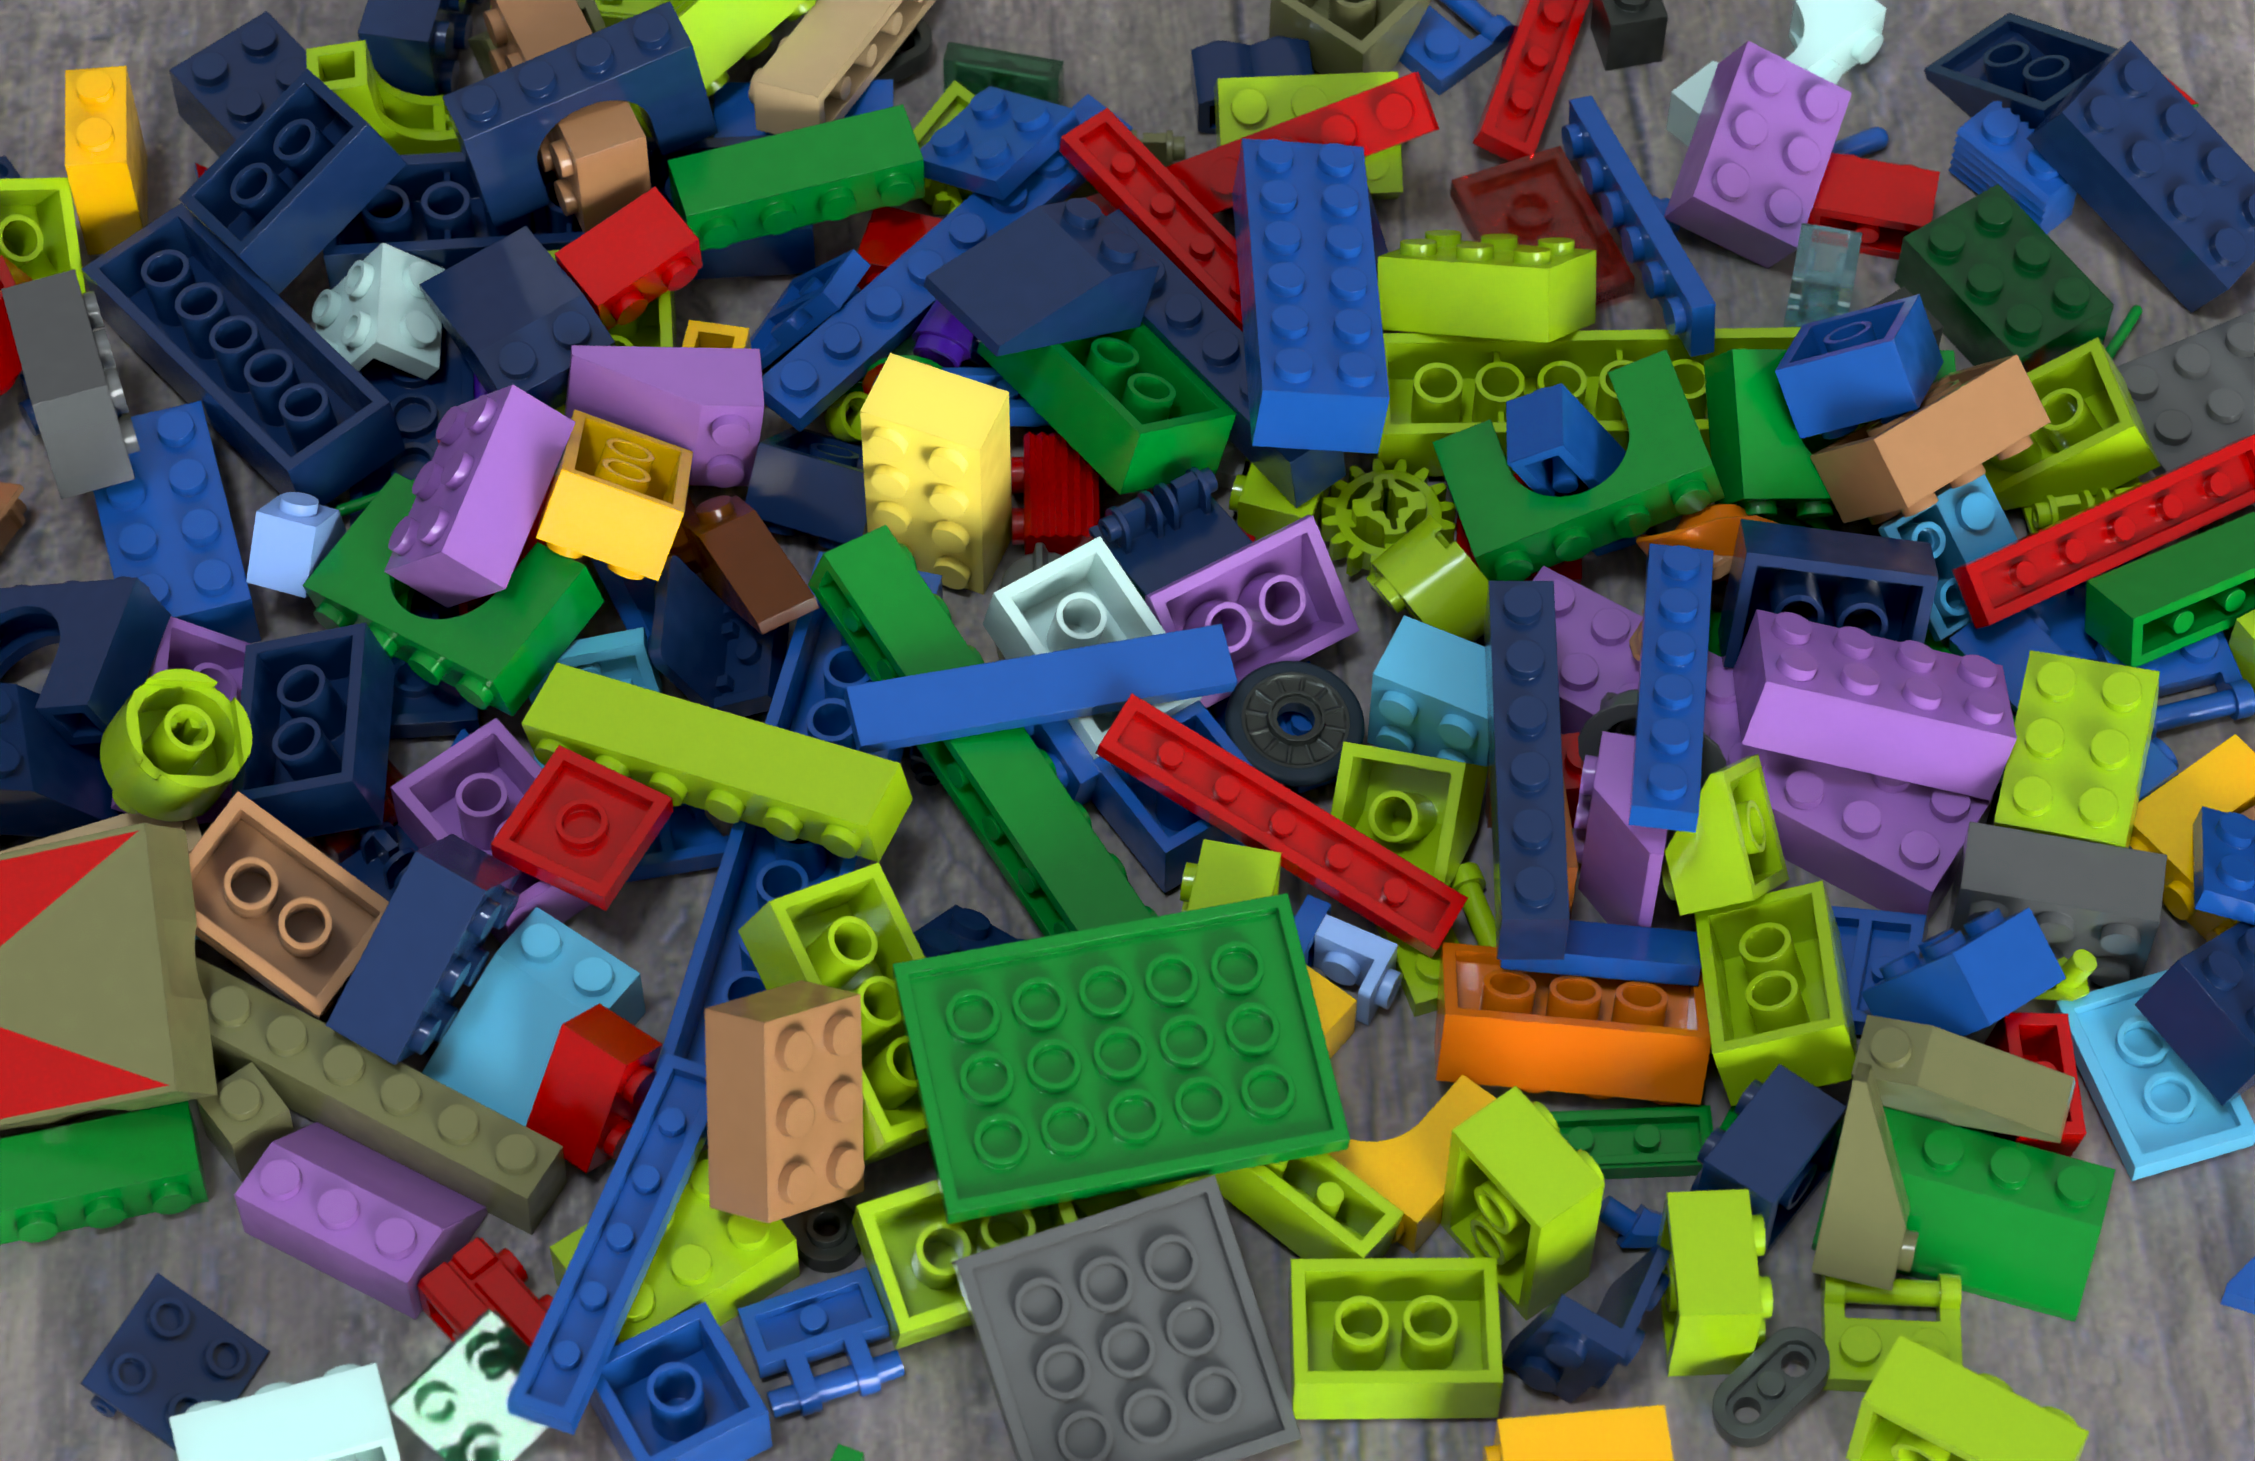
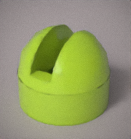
[825,392,868,443]

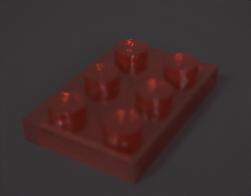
[1450,146,1635,305]

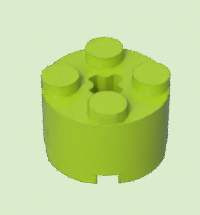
[1365,515,1489,642]
[100,669,252,821]

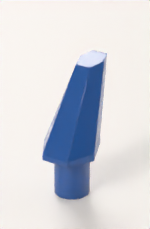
[1599,1195,1663,1248]

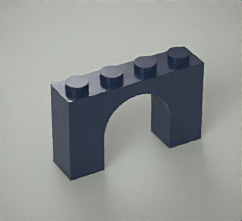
[442,1,718,227]
[0,576,171,745]

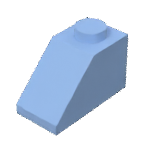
[246,492,347,598]

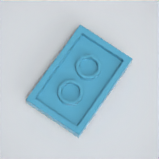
[2053,969,2255,1181]

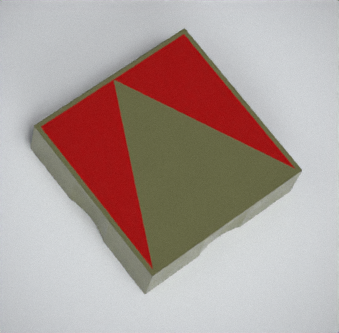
[0,823,218,1137]

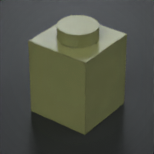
[196,1062,295,1183]

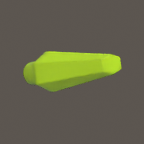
[2034,949,2097,1001]

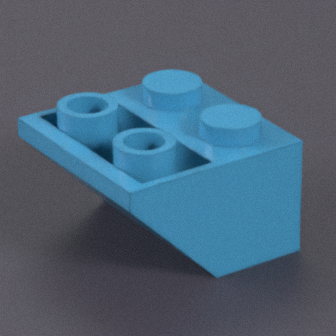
[1878,474,2018,641]

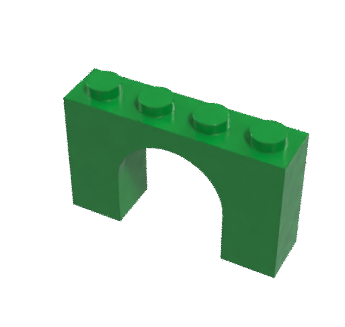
[1432,349,1725,581]
[1704,349,1956,519]
[303,473,604,717]

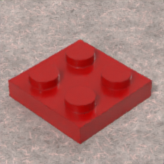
[491,745,674,911]

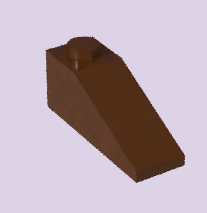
[681,495,819,635]

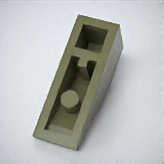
[1851,1015,2076,1143]
[1811,1062,1919,1291]

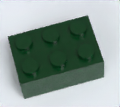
[1894,184,2114,373]

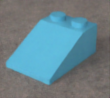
[422,907,646,1127]

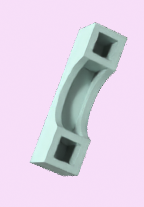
[1666,0,1887,147]

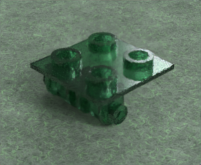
[387,1308,548,1461]

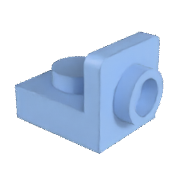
[1313,914,1403,1025]

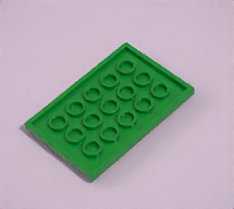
[892,893,1350,1224]

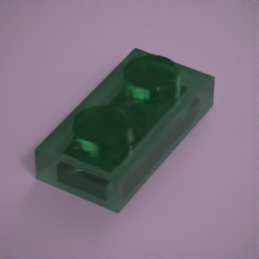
[943,41,1064,105]

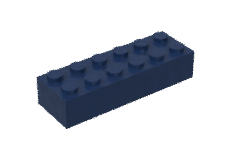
[82,203,406,506]

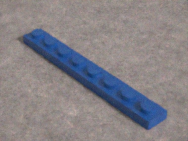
[762,94,1132,432]

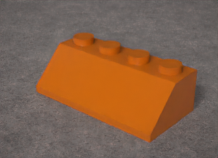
[1434,942,1711,1106]

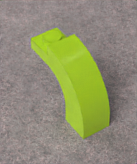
[306,40,462,155]

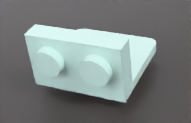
[312,243,445,380]

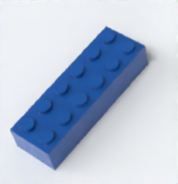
[1232,138,1390,454]

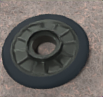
[1225,661,1365,787]

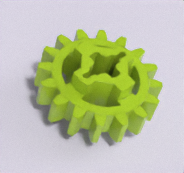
[1321,458,1456,576]

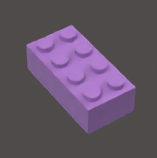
[1733,609,2017,801]

